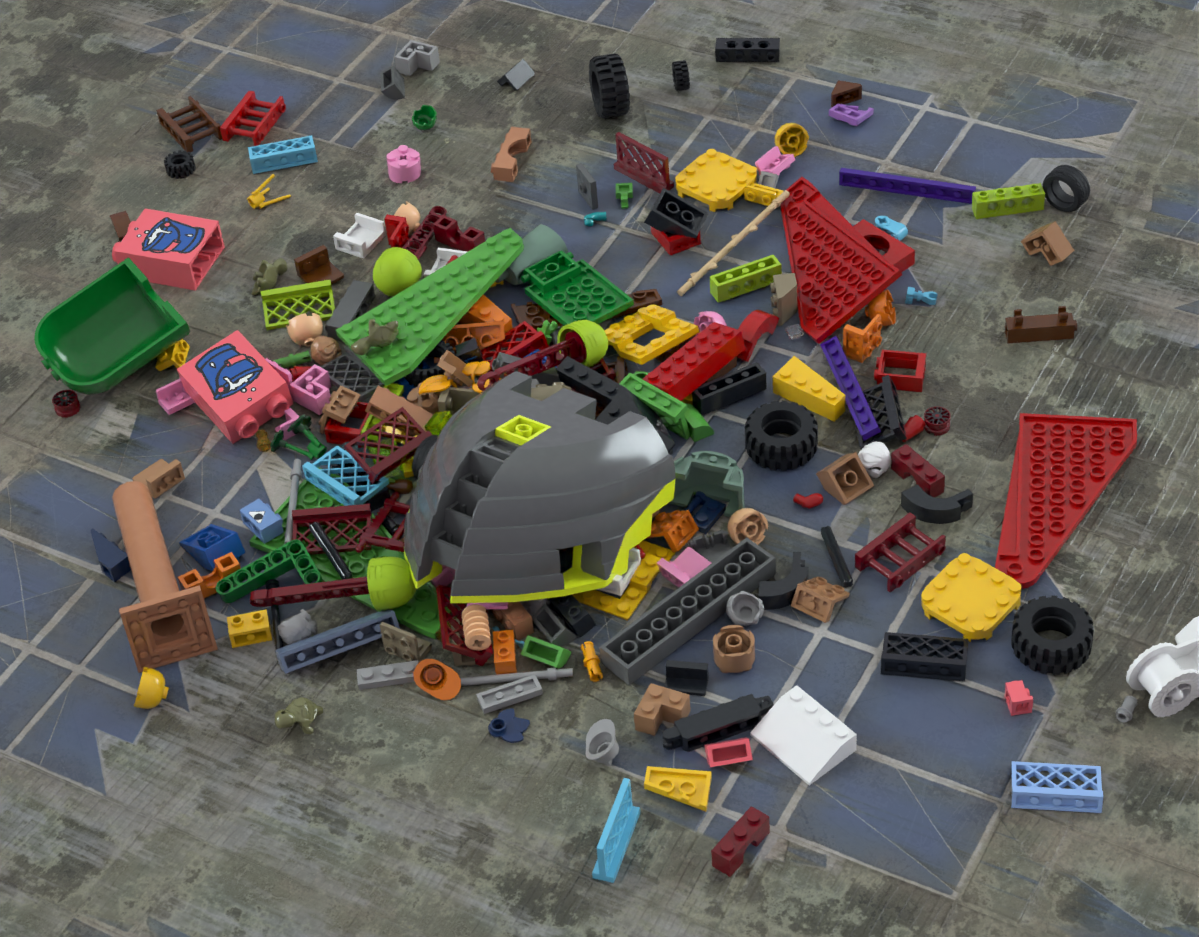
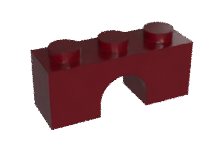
[433,215,485,252]
[891,444,945,498]
[711,806,770,877]

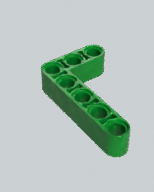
[216,540,324,603]

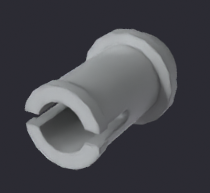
[1116,696,1138,723]

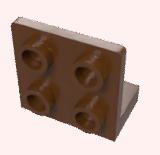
[294,245,344,284]

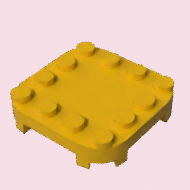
[675,149,757,212]
[921,553,1021,642]

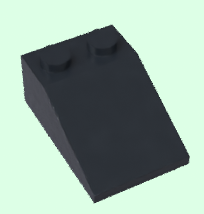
[644,188,709,238]

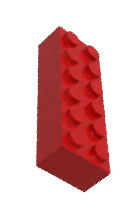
[642,322,745,401]

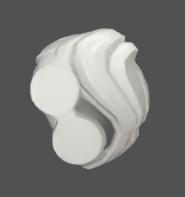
[858,441,891,478]

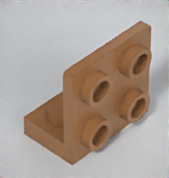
[319,385,360,434]
[132,459,185,498]
[791,577,850,623]

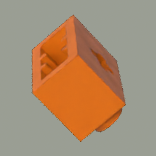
[493,630,517,675]

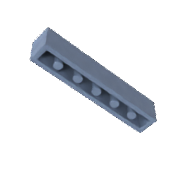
[275,609,400,674]

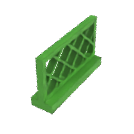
[619,373,690,440]

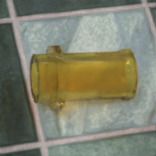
[256,429,271,452]

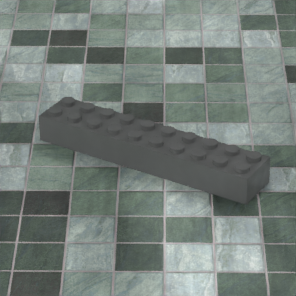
[600,537,776,685]

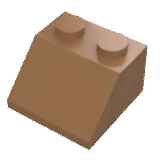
[816,452,874,505]

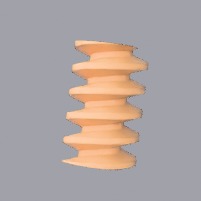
[462,604,491,651]

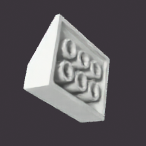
[750,685,857,786]

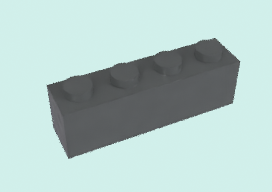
[325,280,375,341]

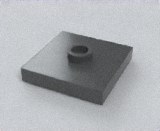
[576,163,598,210]

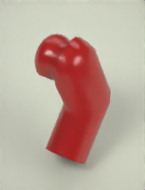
[793,493,823,509]

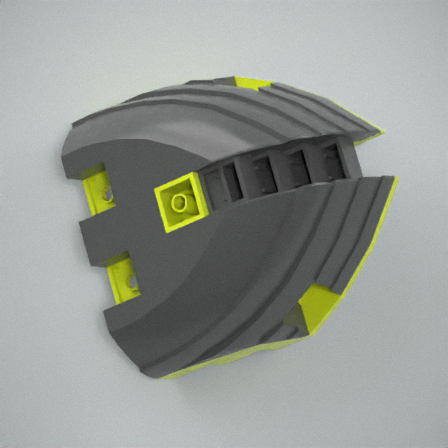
[404,371,676,603]

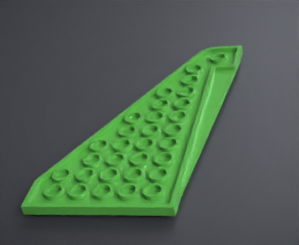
[336,228,524,386]
[249,467,452,639]

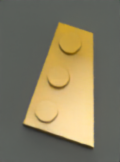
[644,766,712,812]

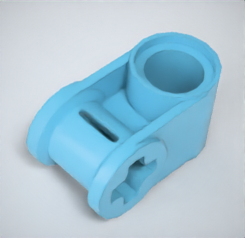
[875,216,908,241]

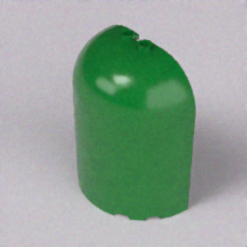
[34,257,190,395]

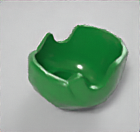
[412,105,437,130]

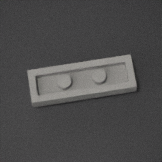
[357,660,418,690]
[476,674,543,714]

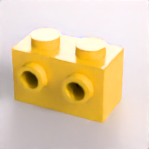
[227,609,272,648]

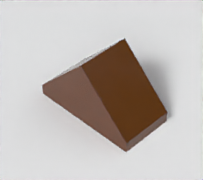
[831,80,862,107]

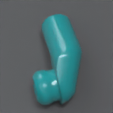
[583,212,607,226]

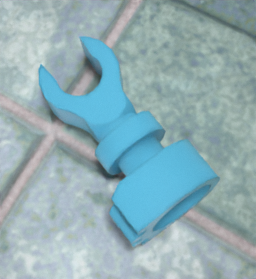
[905,287,938,305]

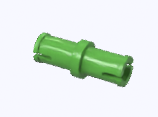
[273,350,311,368]

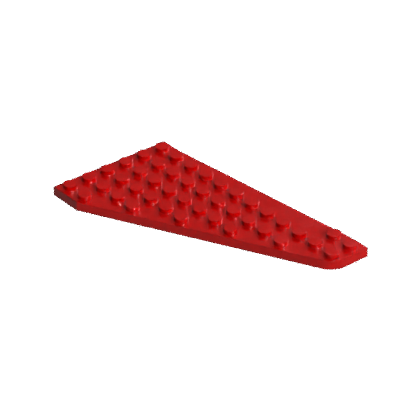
[780,177,902,344]
[995,413,1137,589]

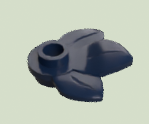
[488,708,530,743]

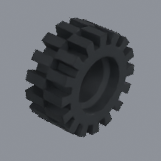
[672,60,690,91]
[164,150,196,179]

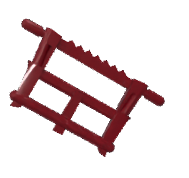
[355,492,410,553]

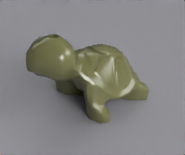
[251,258,287,296]
[351,319,399,355]
[275,697,323,734]

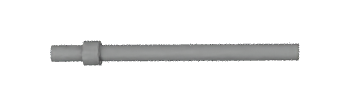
[284,459,302,544]
[460,667,573,686]

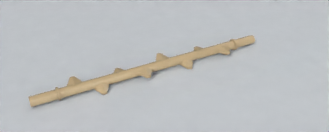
[677,190,790,296]

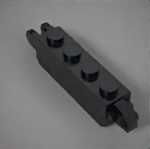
[662,694,774,752]

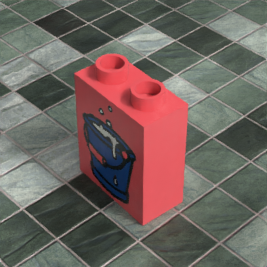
[112,209,225,291]
[177,330,293,444]

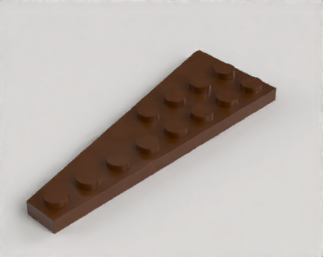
[511,289,662,338]

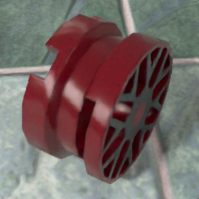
[52,390,81,418]
[924,407,950,436]

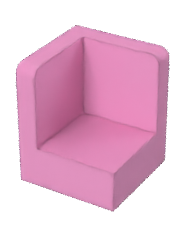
[275,408,299,440]

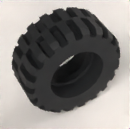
[589,53,630,119]
[745,400,818,471]
[1011,595,1094,675]

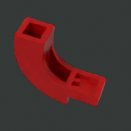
[737,310,780,362]

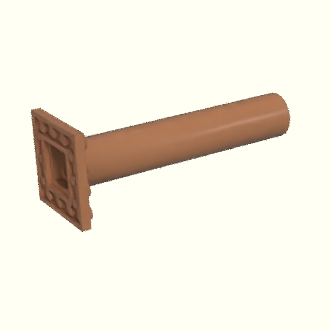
[112,481,218,673]

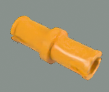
[580,641,603,682]

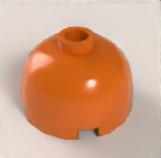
[865,289,896,326]

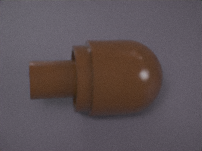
[387,479,413,494]

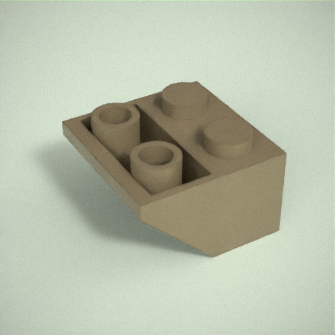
[770,273,797,326]

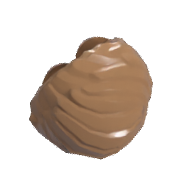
[310,336,342,366]

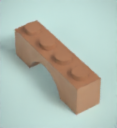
[491,127,532,182]

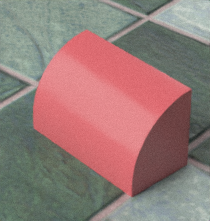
[704,738,753,767]

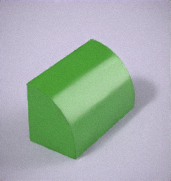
[684,403,714,442]
[520,635,572,668]

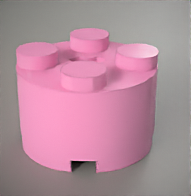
[386,145,421,183]

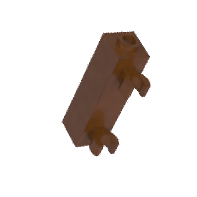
[1005,306,1077,344]

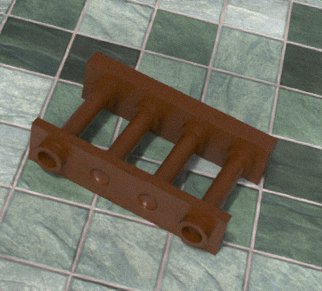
[156,96,222,153]

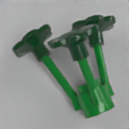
[270,414,327,460]

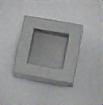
[758,171,779,189]

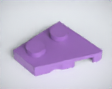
[828,104,874,126]

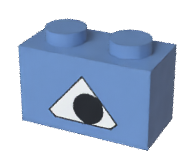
[240,499,284,544]

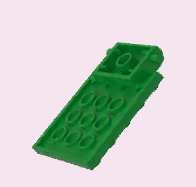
[521,250,634,326]

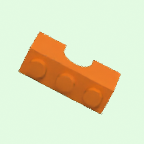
[178,552,241,598]

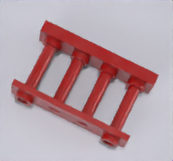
[220,91,286,146]

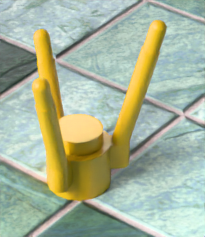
[247,174,291,209]

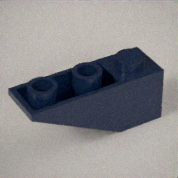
[90,528,131,582]

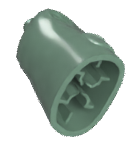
[495,224,568,285]

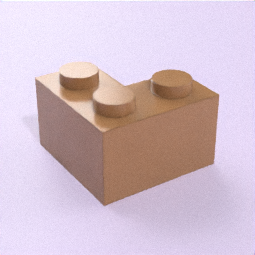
[1021,221,1074,266]
[634,683,691,736]

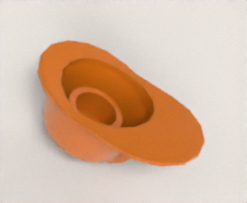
[413,659,461,700]

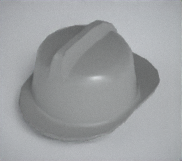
[586,719,619,766]

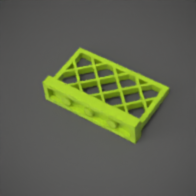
[261,280,335,330]

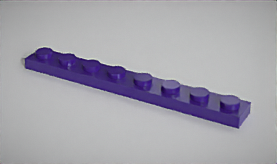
[839,168,976,204]
[820,336,881,440]

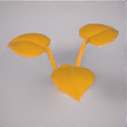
[419,361,502,395]

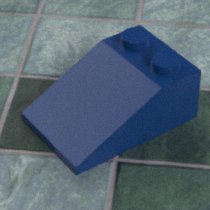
[179,524,246,571]

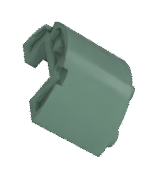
[669,451,745,517]

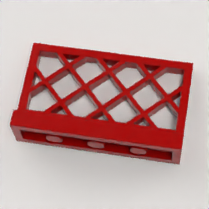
[481,321,549,376]

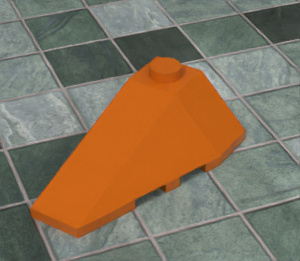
[434,321,505,363]

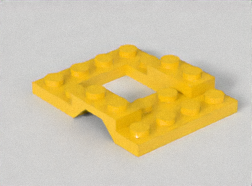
[604,304,699,365]
[572,540,675,621]

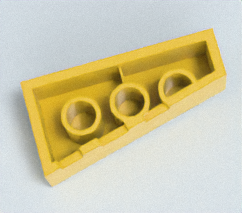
[773,356,845,422]

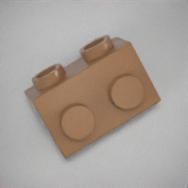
[437,350,473,387]

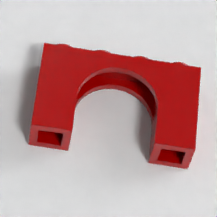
[853,219,915,273]

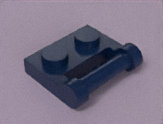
[683,491,726,534]

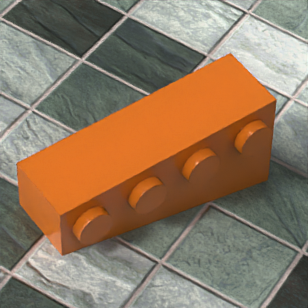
[458,294,513,342]

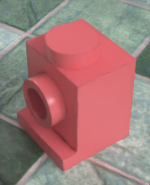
[1004,680,1033,716]

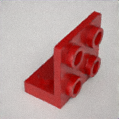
[384,214,410,248]

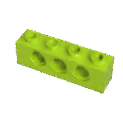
[972,183,1045,219]
[709,254,782,303]

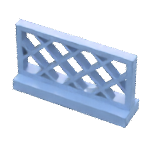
[1011,761,1103,813]

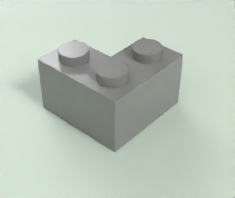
[395,40,440,76]

